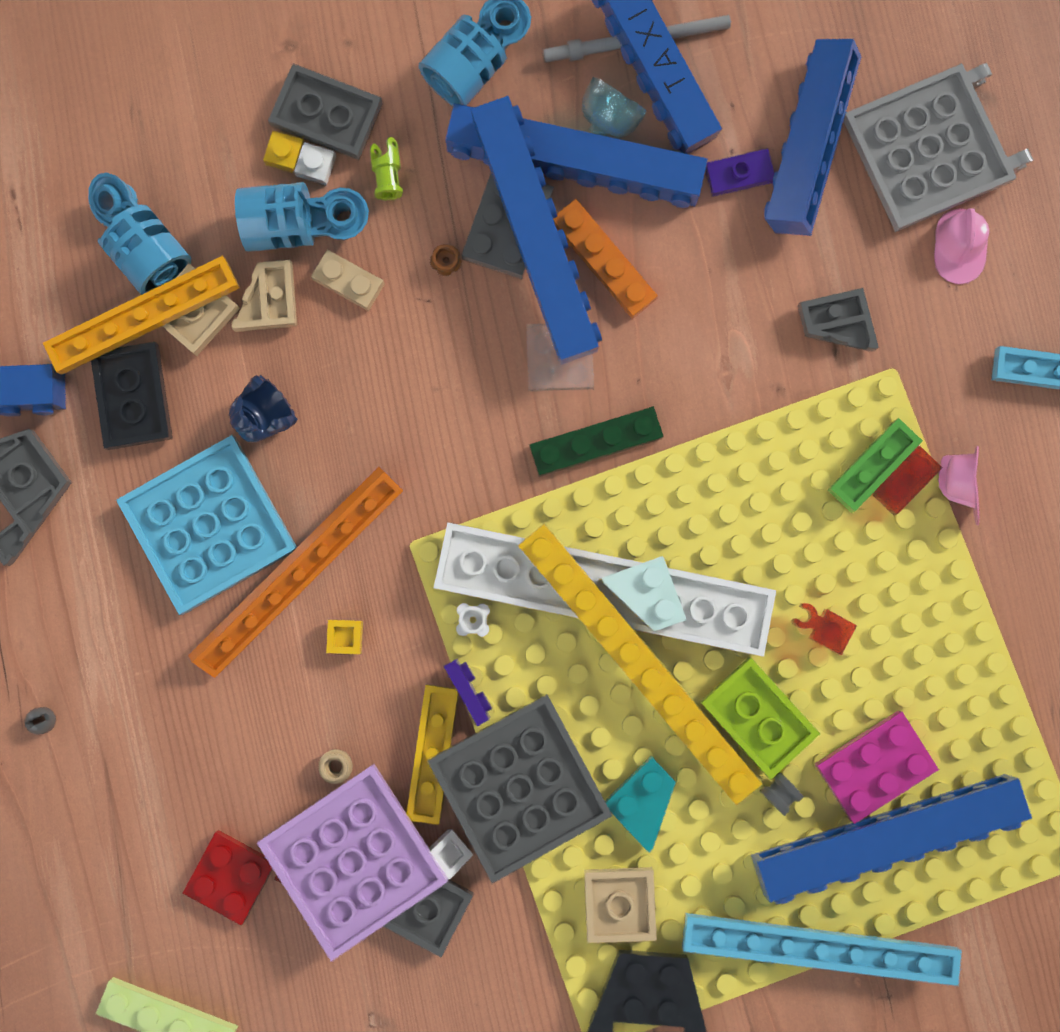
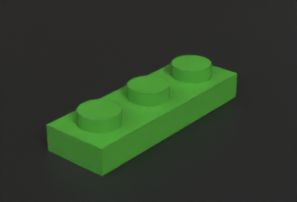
[828,418,923,513]

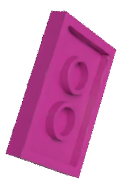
[815,711,939,824]

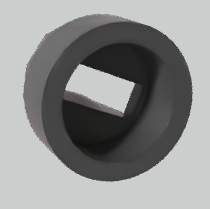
[24,707,56,735]

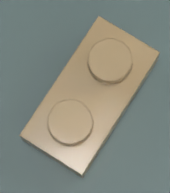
[311,249,385,311]

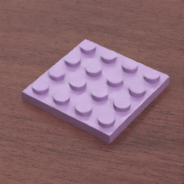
[257,764,448,961]

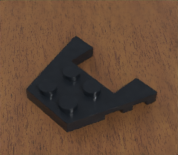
[587,949,707,1032]

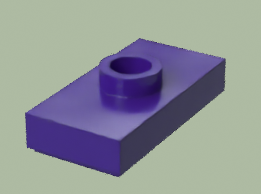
[705,149,775,197]

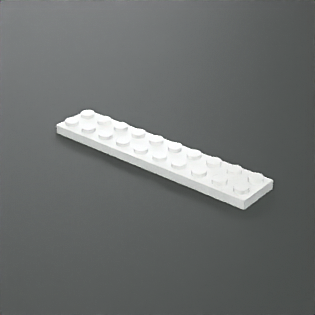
[434,522,776,656]

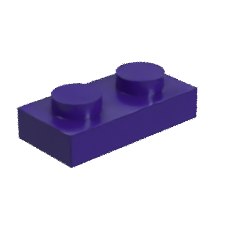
[444,658,492,727]

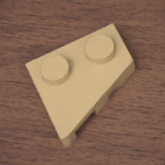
[232,260,297,332]

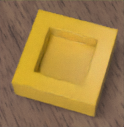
[263,131,304,173]
[326,620,363,654]

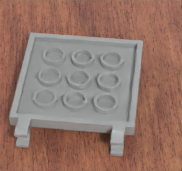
[843,63,1033,232]

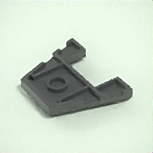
[0,429,72,566]

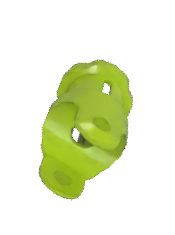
[370,137,403,200]

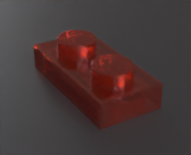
[872,445,943,516]

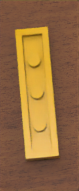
[406,684,459,825]

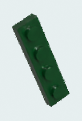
[529,406,664,477]

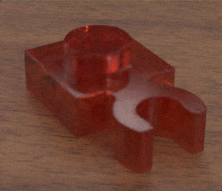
[791,603,857,655]

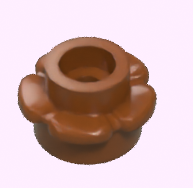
[430,244,462,276]

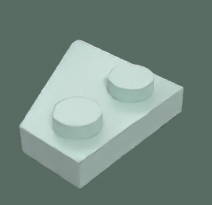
[601,556,687,631]

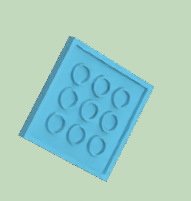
[116,435,297,615]

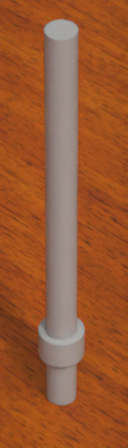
[543,15,731,63]

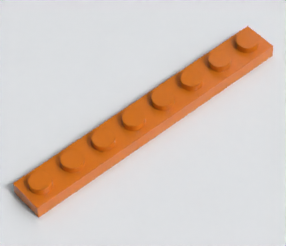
[188,467,403,678]

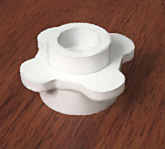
[456,603,490,637]

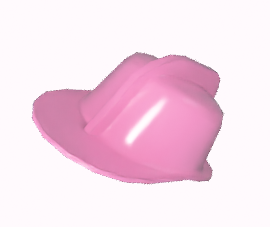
[934,208,989,284]
[938,446,979,526]

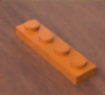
[553,199,658,319]

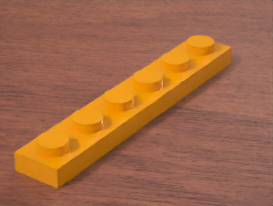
[42,255,240,375]

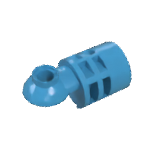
[418,0,531,106]
[88,173,192,295]
[235,182,369,252]

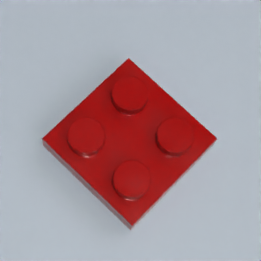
[182,830,273,926]

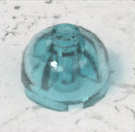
[582,77,647,138]

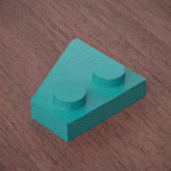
[605,756,676,853]

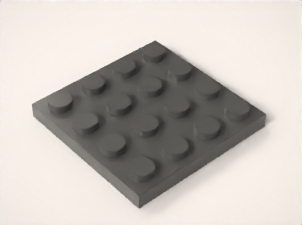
[427,694,612,884]

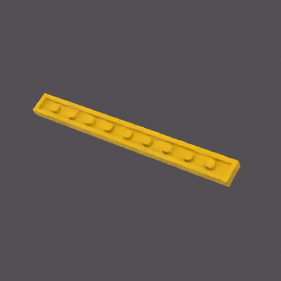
[518,523,762,805]

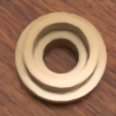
[318,749,353,784]

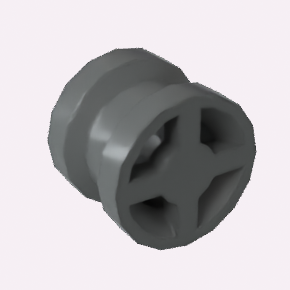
[760,772,804,816]

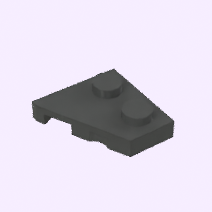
[797,288,879,352]

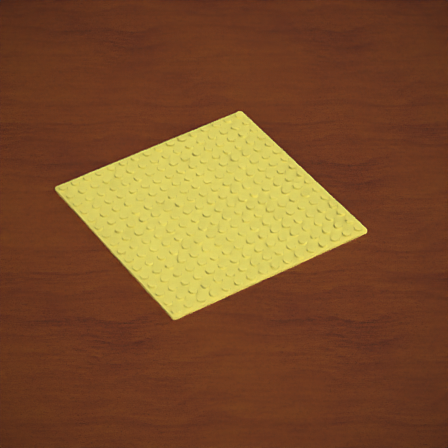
[410,369,1060,1032]

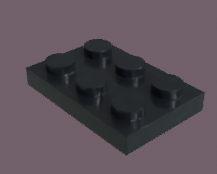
[91,342,173,450]

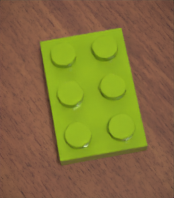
[700,657,820,780]

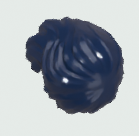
[229,375,298,442]

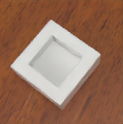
[294,142,336,186]
[429,829,473,880]

